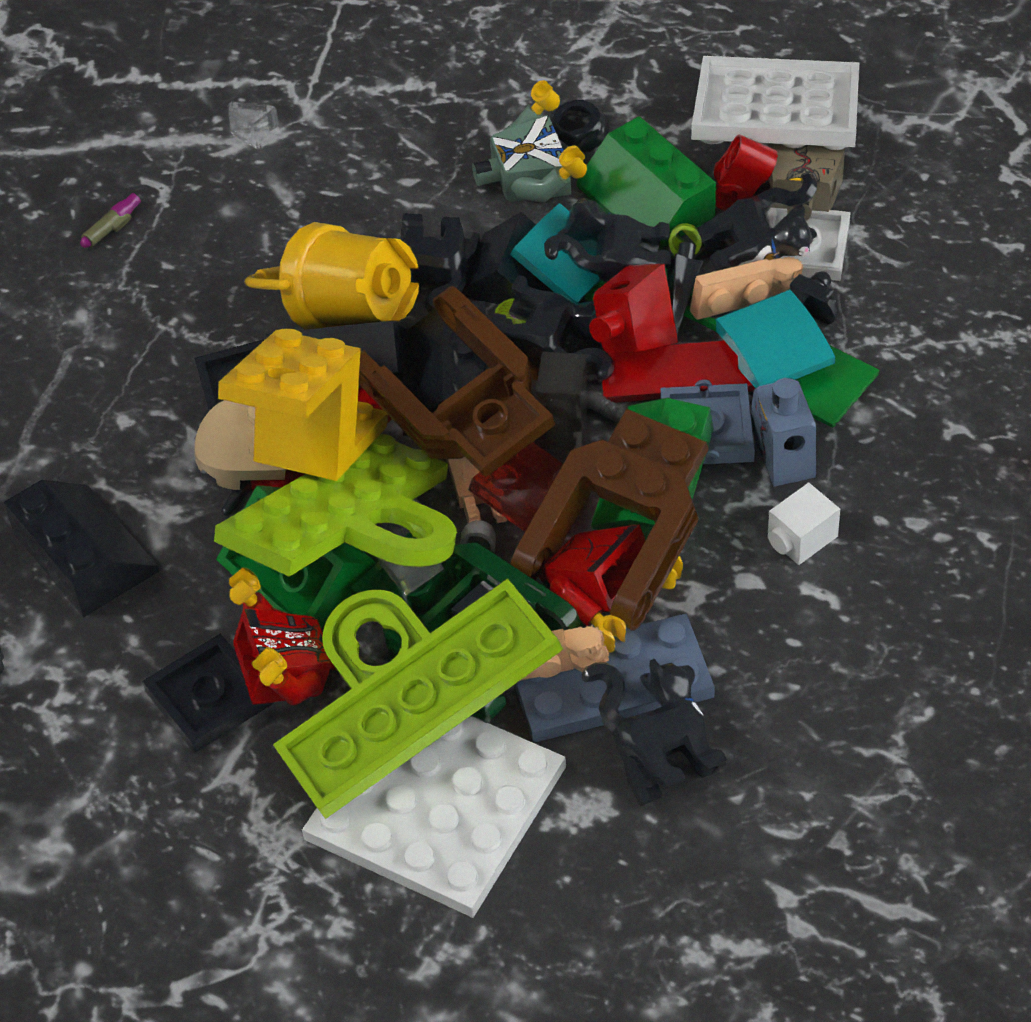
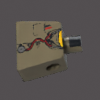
[767,143,845,221]

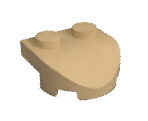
[194,400,285,490]

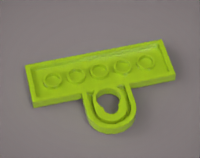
[214,434,457,577]
[273,579,563,819]

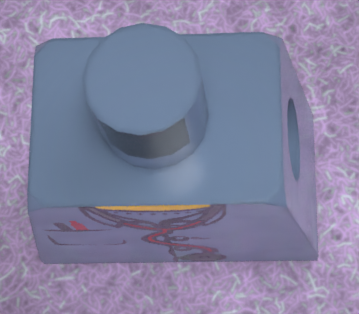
[751,378,816,487]

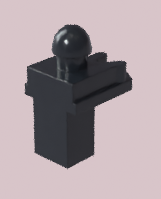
[789,271,838,324]

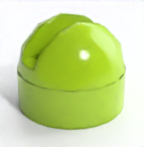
[669,223,702,255]

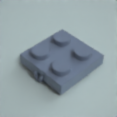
[660,380,755,464]

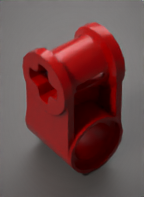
[714,134,778,210]

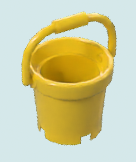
[245,222,419,330]

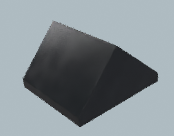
[461,212,549,304]

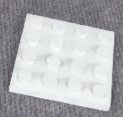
[691,56,859,150]
[302,716,566,918]

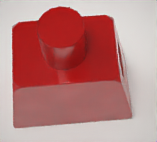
[589,264,678,352]

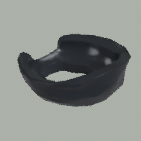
[550,100,609,152]

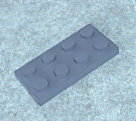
[514,613,715,743]

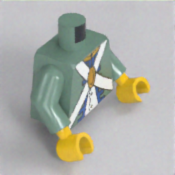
[472,80,587,203]

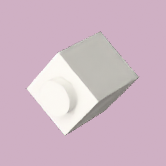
[768,482,840,565]

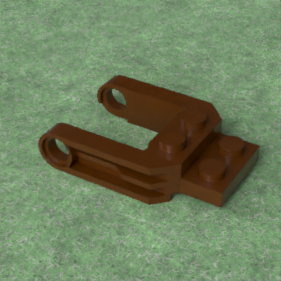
[359,286,555,478]
[510,409,709,631]

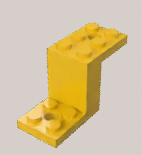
[218,329,388,481]

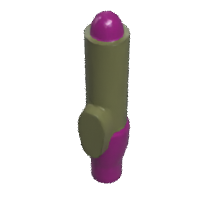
[80,193,141,248]

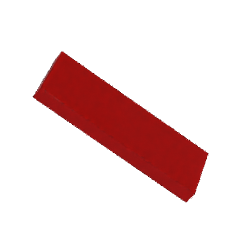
[602,340,756,403]

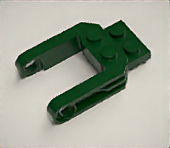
[350,532,583,723]

